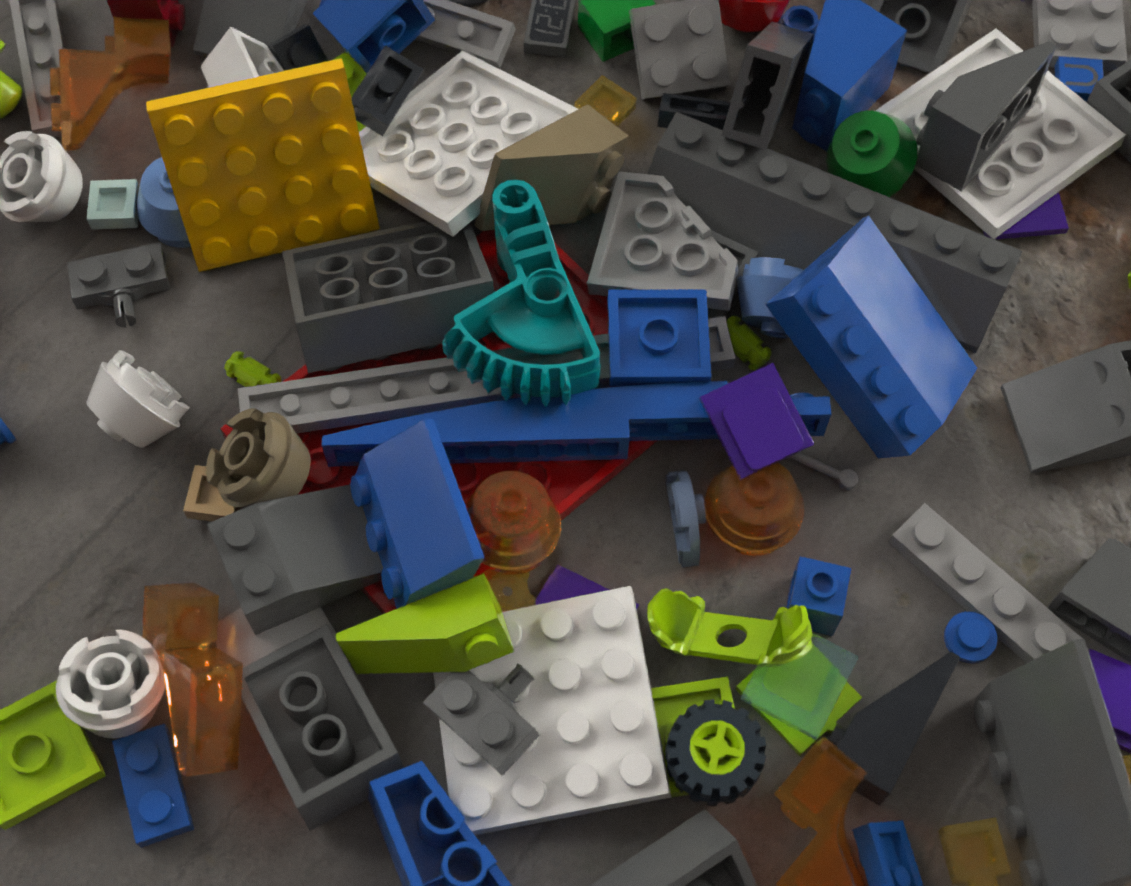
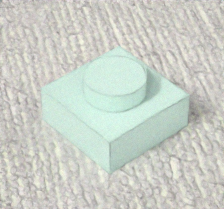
[87,179,140,229]

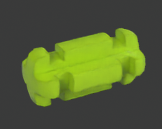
[726,316,772,371]
[224,351,282,387]

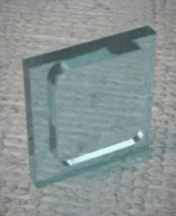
[740,632,859,740]

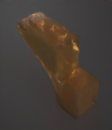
[50,17,171,150]
[142,582,243,777]
[774,737,867,886]

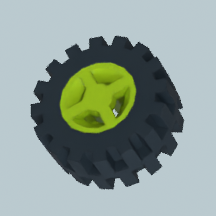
[665,699,766,806]

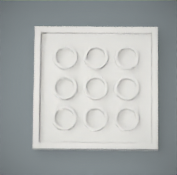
[875,28,1126,239]
[359,50,578,237]
[433,586,671,835]

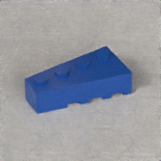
[368,761,512,886]

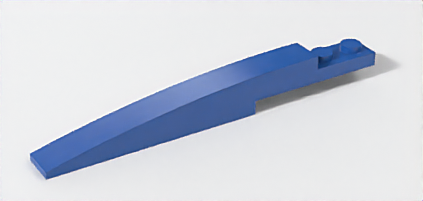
[322,381,832,467]

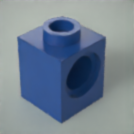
[786,556,851,636]

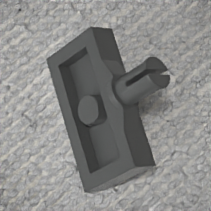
[67,242,170,328]
[423,664,539,776]

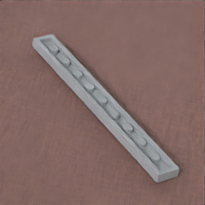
[238,316,735,433]

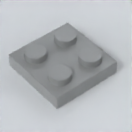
[629,0,730,99]
[1032,0,1127,72]

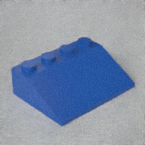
[765,216,978,459]

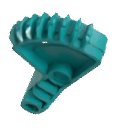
[442,179,601,407]

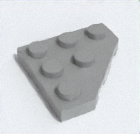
[587,171,739,311]

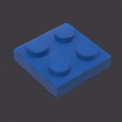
[607,289,712,386]

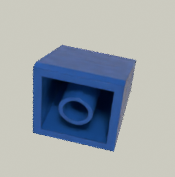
[792,0,907,152]

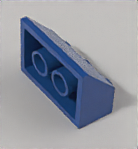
[350,418,485,608]

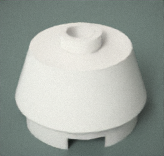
[0,131,83,222]
[86,350,190,448]
[56,630,167,738]

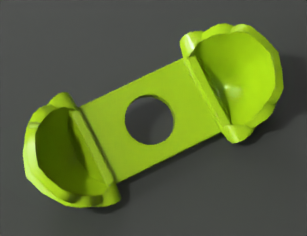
[647,588,813,667]

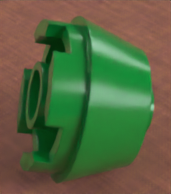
[826,110,918,197]

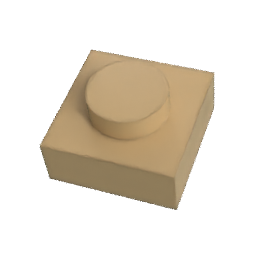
[183,465,241,521]

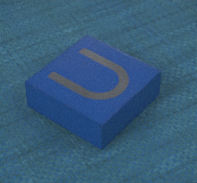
[1054,56,1104,102]

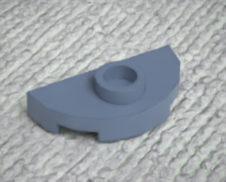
[665,470,706,567]

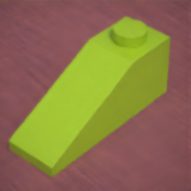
[335,574,515,674]

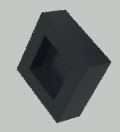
[267,25,328,71]

